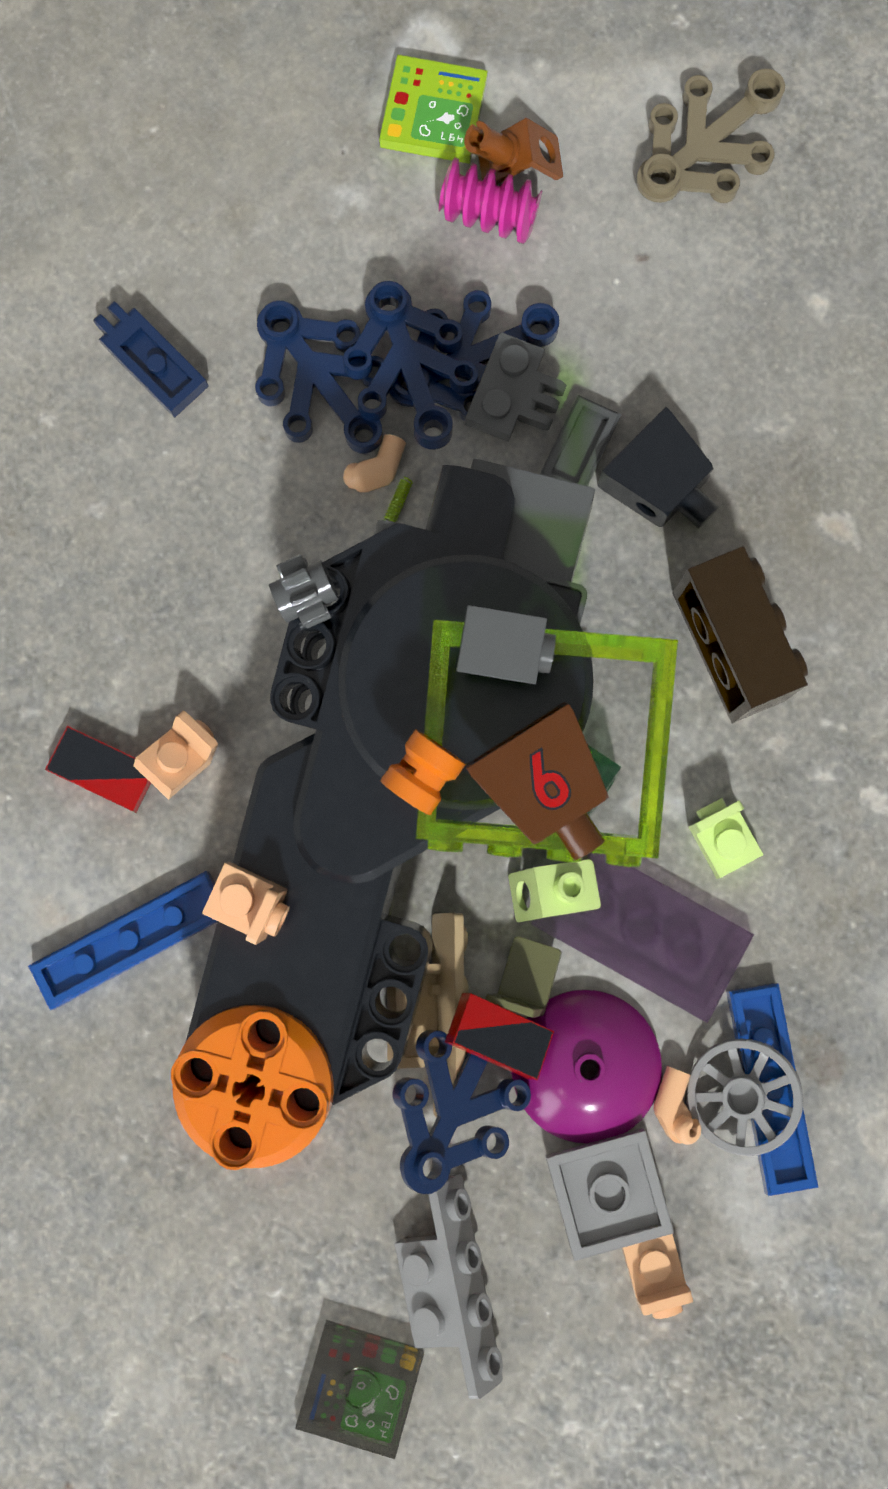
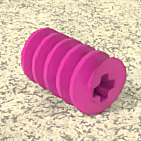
[439,157,543,244]

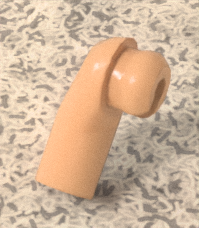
[343,434,406,493]
[653,1066,702,1145]

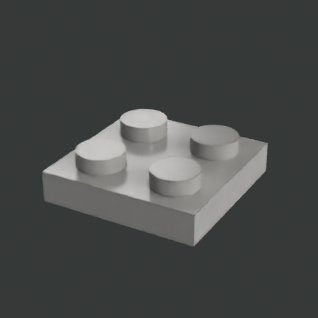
[545,1128,674,1261]

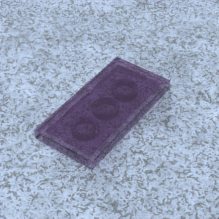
[530,848,754,1023]

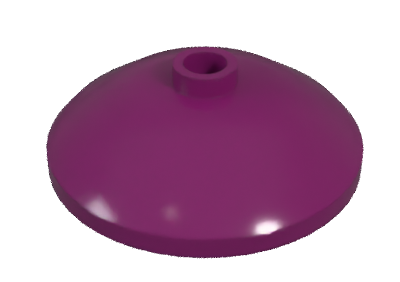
[511,989,662,1144]

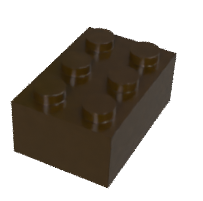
[672,546,808,724]

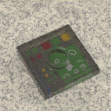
[295,1320,424,1459]

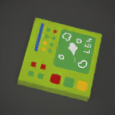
[379,54,488,164]

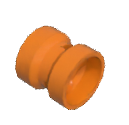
[380,729,466,815]

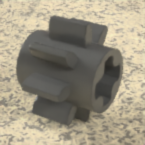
[269,554,339,629]

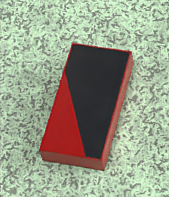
[45,726,151,813]
[445,993,554,1081]

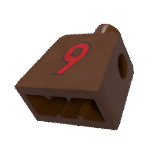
[466,702,609,860]

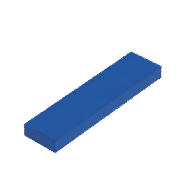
[28,871,217,1010]
[726,983,819,1196]

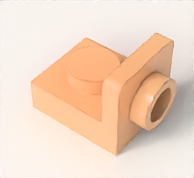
[134,711,218,800]
[202,862,290,945]
[622,1234,693,1319]

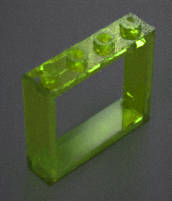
[416,620,678,867]

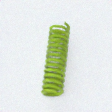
[383,476,413,522]

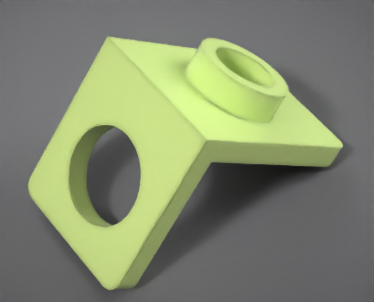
[508,859,601,923]

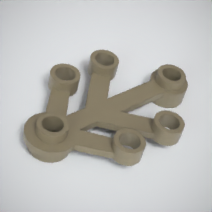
[636,69,785,203]

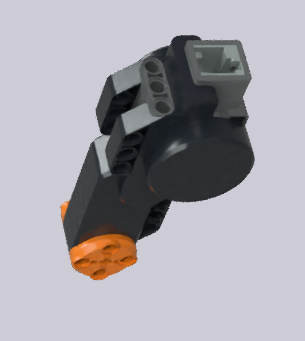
[171,459,595,1170]

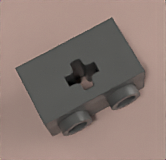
[456,605,556,684]

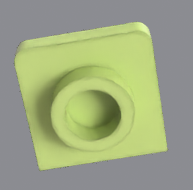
[688,798,763,879]

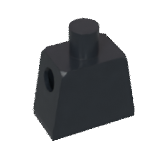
[597,407,719,529]

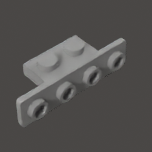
[395,1174,503,1399]

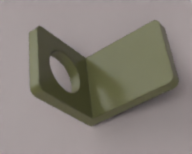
[485,936,562,1017]

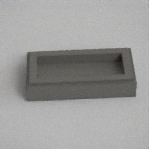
[540,395,621,486]

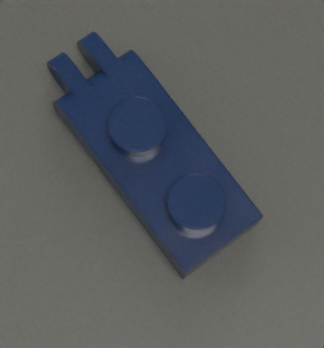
[93,301,209,418]

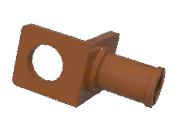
[464,118,563,185]

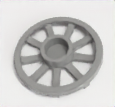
[687,1038,803,1156]

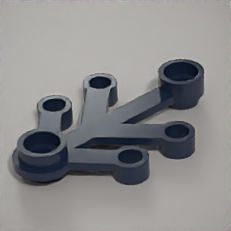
[343,281,478,450]
[389,290,560,421]
[255,301,384,454]
[392,1008,531,1194]

